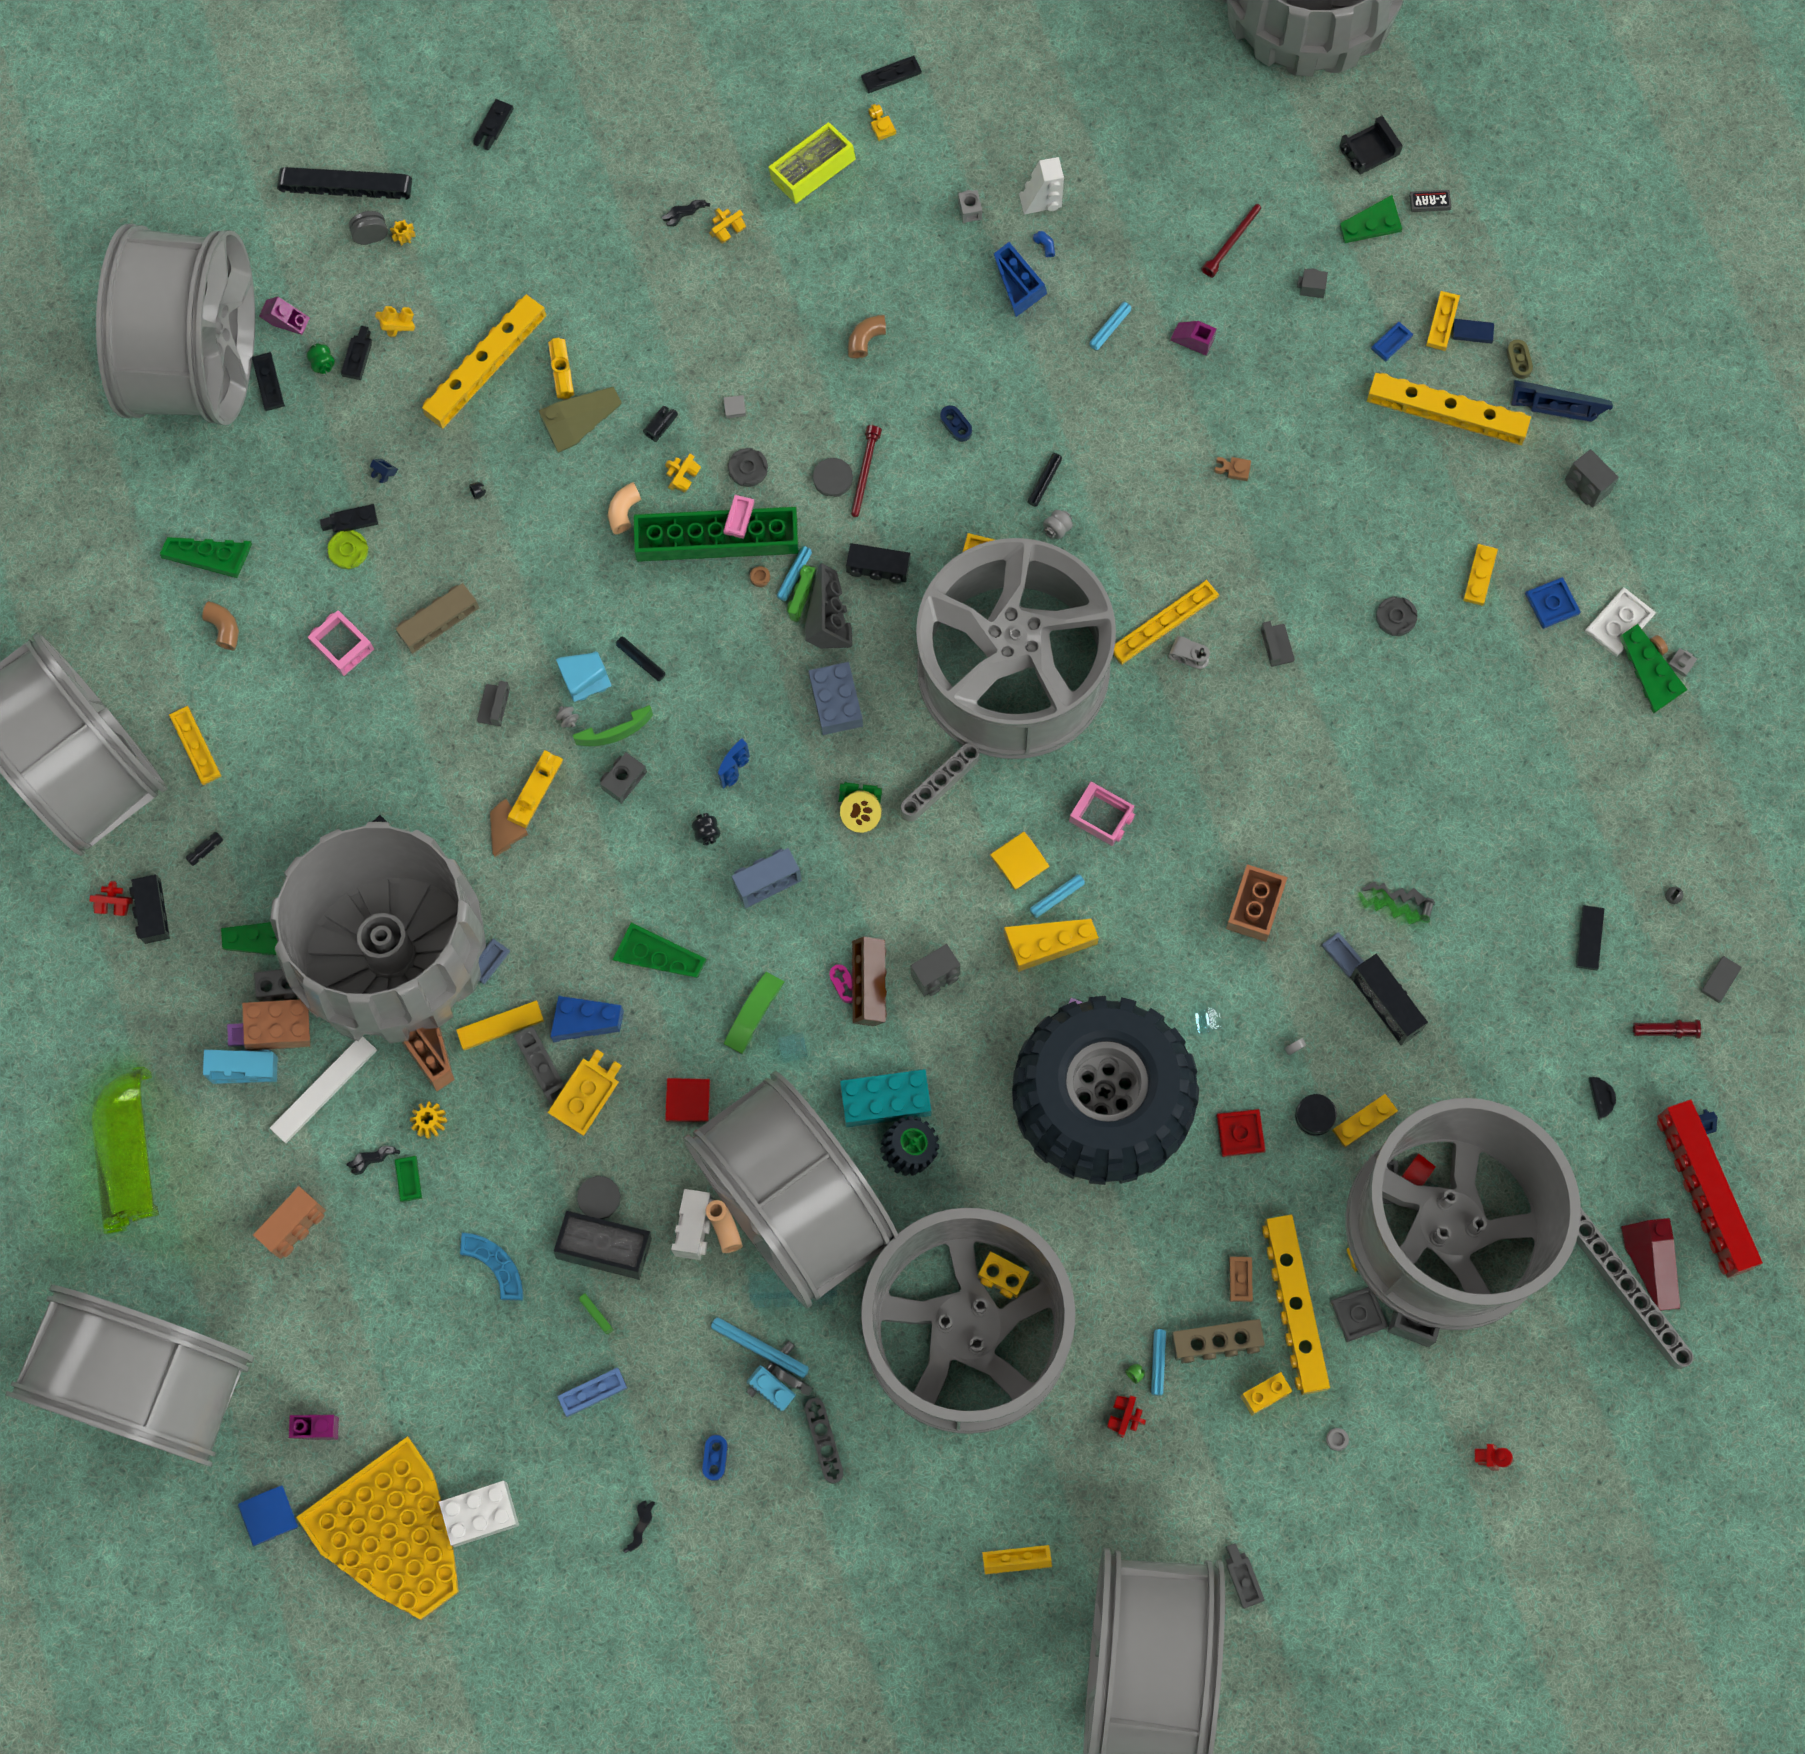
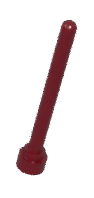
[1201,204,1261,278]
[851,425,882,518]

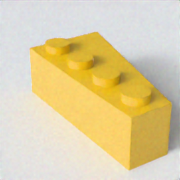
[1004,919,1099,972]

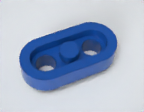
[702,1435,728,1481]

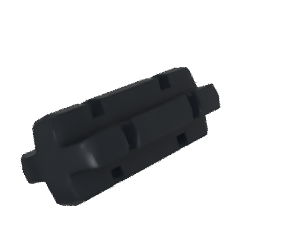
[185,832,223,866]

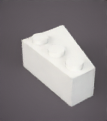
[1019,157,1064,214]
[671,1189,714,1260]

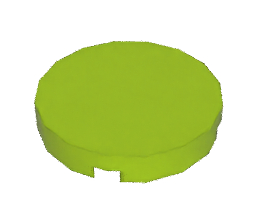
[328,530,368,569]

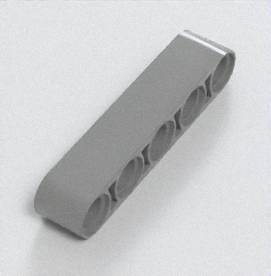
[901,743,980,822]

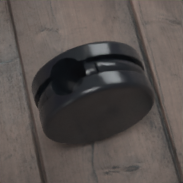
[1295,1094,1337,1136]

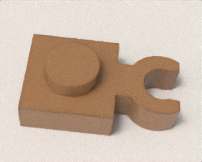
[1214,457,1251,481]

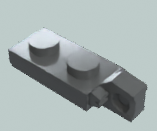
[1225,1543,1265,1609]

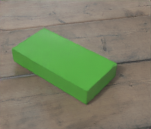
[579,1293,614,1334]

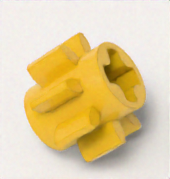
[390,219,416,246]

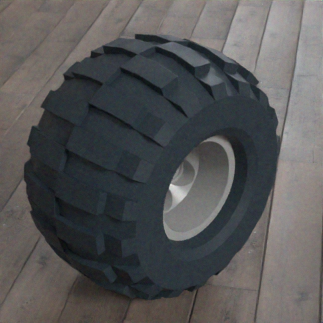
[1012,996,1199,1185]

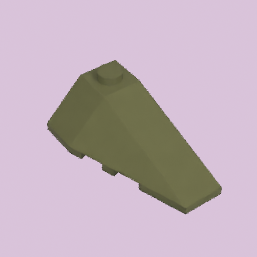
[539,387,622,453]

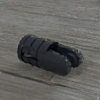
[643,406,678,442]

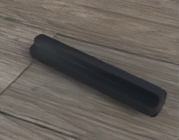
[1028,453,1062,507]
[616,636,666,681]

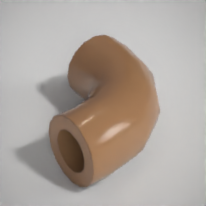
[848,315,886,358]
[202,601,239,651]

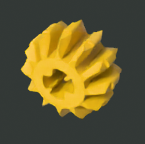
[410,1102,447,1139]

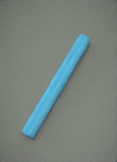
[711,1318,809,1378]

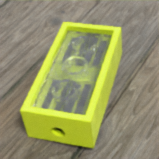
[768,122,856,204]

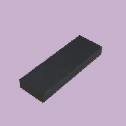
[861,55,922,94]
[252,352,285,411]
[1576,905,1605,971]

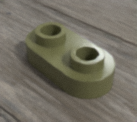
[1507,339,1533,379]

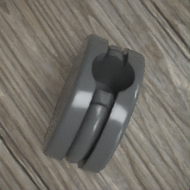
[349,211,388,245]

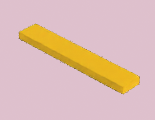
[1113,580,1219,665]

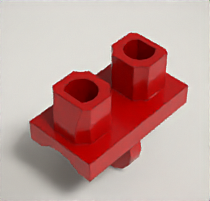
[89,881,133,916]
[1107,1395,1146,1438]
[1475,1444,1513,1471]

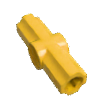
[548,338,574,399]

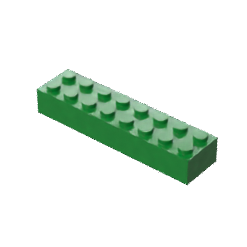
[634,507,799,562]

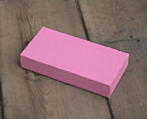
[724,495,755,539]

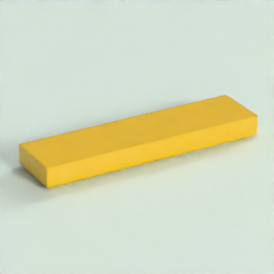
[169,706,222,785]
[456,1000,544,1050]

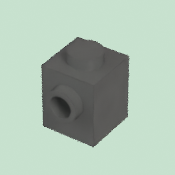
[1297,268,1328,298]

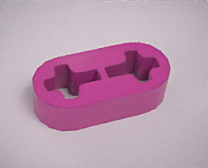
[829,965,852,1003]

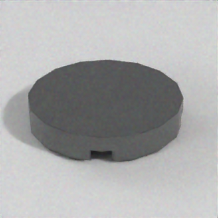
[728,448,768,487]
[813,458,853,497]
[1376,596,1417,636]
[577,1176,621,1219]
[772,1365,814,1396]

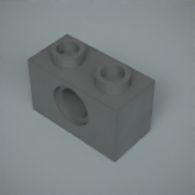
[600,752,647,804]

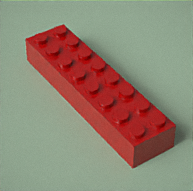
[1657,1099,1763,1279]

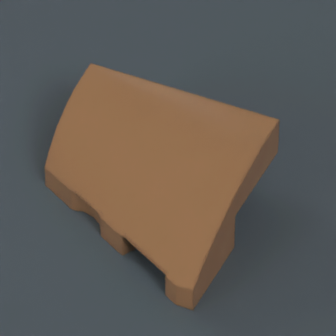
[490,799,528,857]

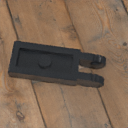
[473,99,514,150]

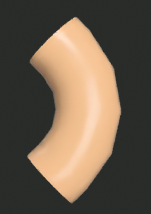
[608,482,642,534]
[705,1200,743,1253]

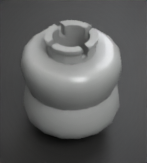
[1043,510,1073,539]

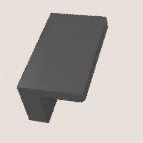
[1261,621,1295,667]
[477,681,510,727]

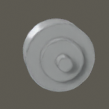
[556,706,579,728]

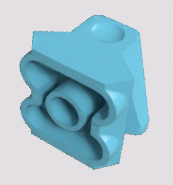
[556,651,612,702]

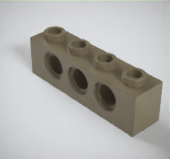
[1171,1319,1265,1364]

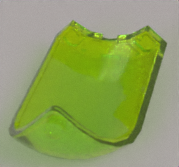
[91,1067,159,1234]

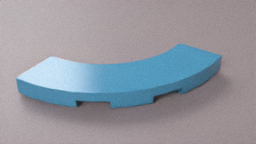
[460,1233,523,1301]

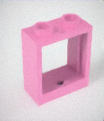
[308,610,374,676]
[1069,782,1135,846]

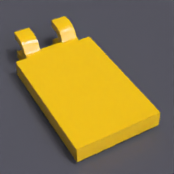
[547,1049,622,1136]

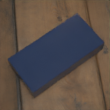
[1452,319,1494,344]

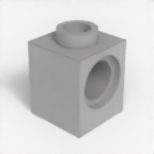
[958,190,982,223]

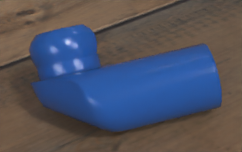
[1033,231,1055,257]

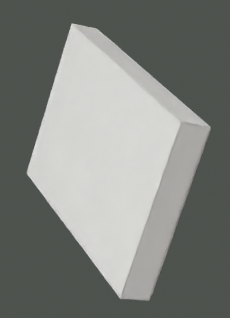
[1584,587,1656,657]

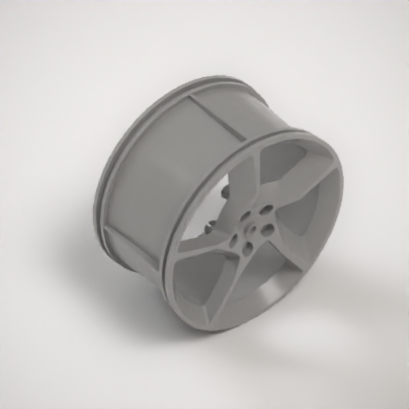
[96,224,255,425]
[916,538,1116,759]
[0,632,168,856]
[683,1071,899,1309]
[1345,1098,1581,1330]
[861,1208,1075,1434]
[5,1285,255,1467]
[1083,1548,1225,1754]

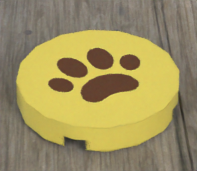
[840,791,882,833]

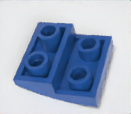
[718,738,750,789]
[238,1485,298,1547]

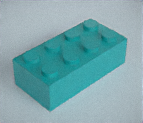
[840,1069,932,1128]

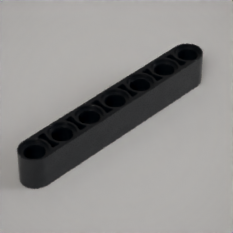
[277,167,413,200]

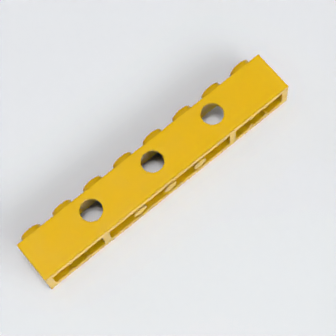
[422,294,546,429]
[1366,373,1531,446]
[1262,1214,1330,1395]

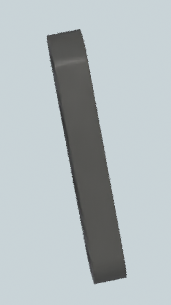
[805,1398,844,1484]

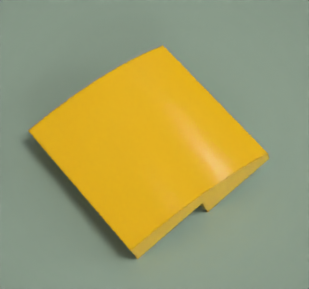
[989,831,1050,890]

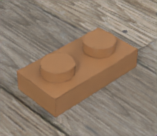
[1229,1257,1253,1302]

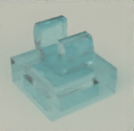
[1195,1008,1222,1034]

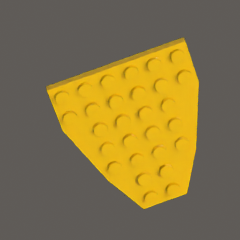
[296,1436,459,1620]

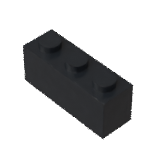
[846,543,911,584]
[129,874,170,944]

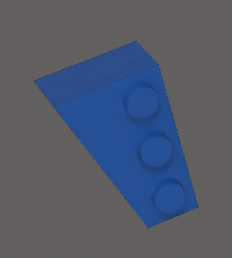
[994,242,1047,317]
[550,996,624,1043]

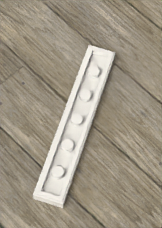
[270,1036,377,1143]

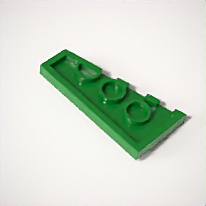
[160,537,252,578]
[1619,624,1688,714]
[221,922,278,956]
[612,922,707,978]

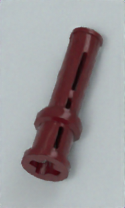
[1633,1019,1701,1039]

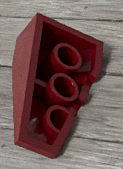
[1621,1218,1680,1311]

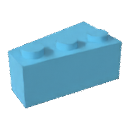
[203,1049,278,1084]

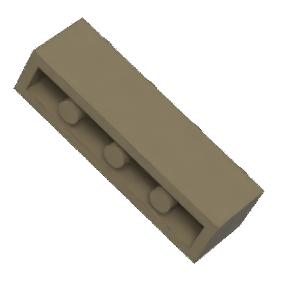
[395,583,479,654]

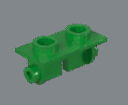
[838,782,882,803]

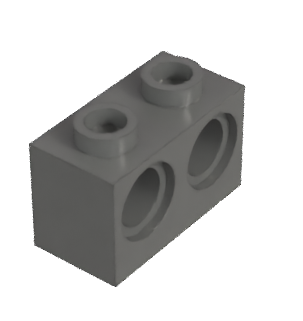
[254,969,297,1002]

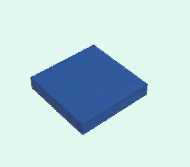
[1525,577,1581,629]

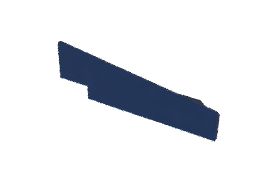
[1511,380,1613,422]

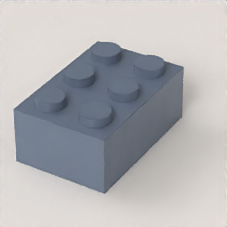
[809,662,863,735]
[732,848,802,909]

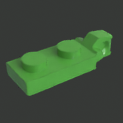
[787,565,816,622]

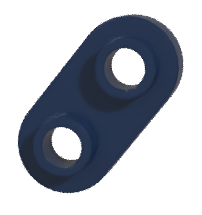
[940,405,972,442]

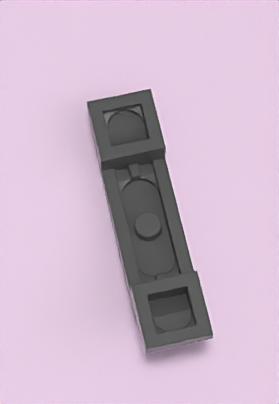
[514,1026,565,1106]

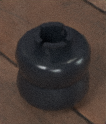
[692,813,721,845]

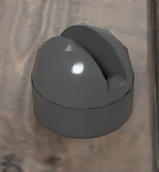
[1665,886,1683,904]

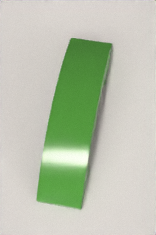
[573,705,653,746]
[724,972,785,1054]

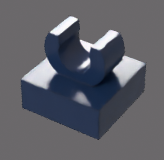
[370,459,398,483]
[1699,1109,1718,1134]

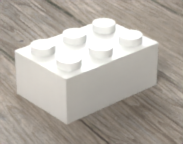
[439,1481,519,1547]

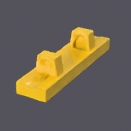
[507,750,563,828]

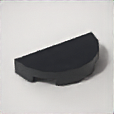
[1588,1077,1616,1120]

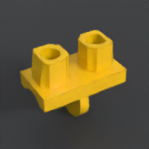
[709,208,746,244]
[375,306,415,337]
[665,454,701,493]

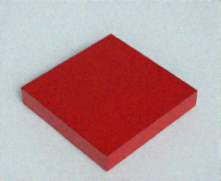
[665,1078,710,1122]
[1216,1109,1266,1157]

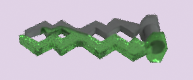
[1358,881,1435,925]

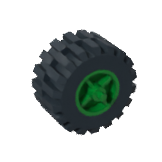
[880,1116,939,1176]

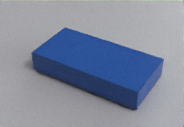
[1371,322,1413,362]

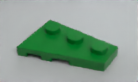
[1339,195,1402,243]

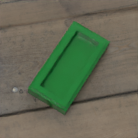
[395,1156,423,1202]

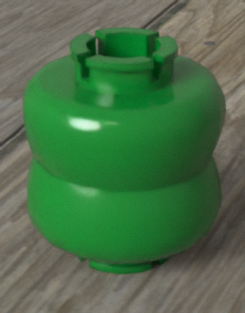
[306,343,335,374]

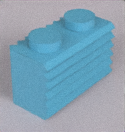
[747,1366,796,1411]

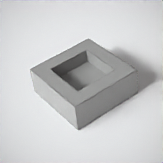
[724,395,746,418]

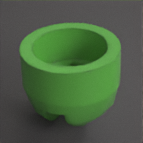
[1125,1364,1145,1384]

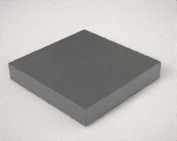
[1330,1287,1388,1342]

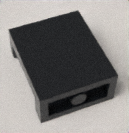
[1339,115,1403,175]

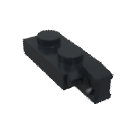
[341,326,372,380]
[320,504,378,532]

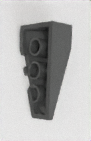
[805,563,852,649]

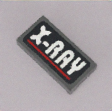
[1410,190,1451,212]

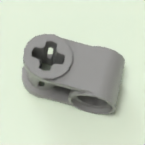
[1168,636,1210,669]

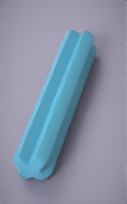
[1089,302,1131,350]
[777,546,812,601]
[1030,874,1085,918]
[1151,1329,1166,1396]

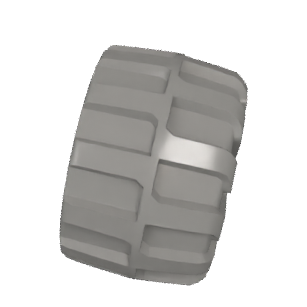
[1223,0,1403,77]
[270,822,486,1044]

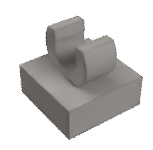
[1669,648,1697,677]

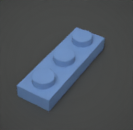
[557,1368,628,1417]

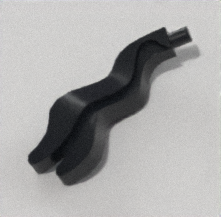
[662,200,710,227]
[347,1146,400,1175]
[623,1500,655,1553]

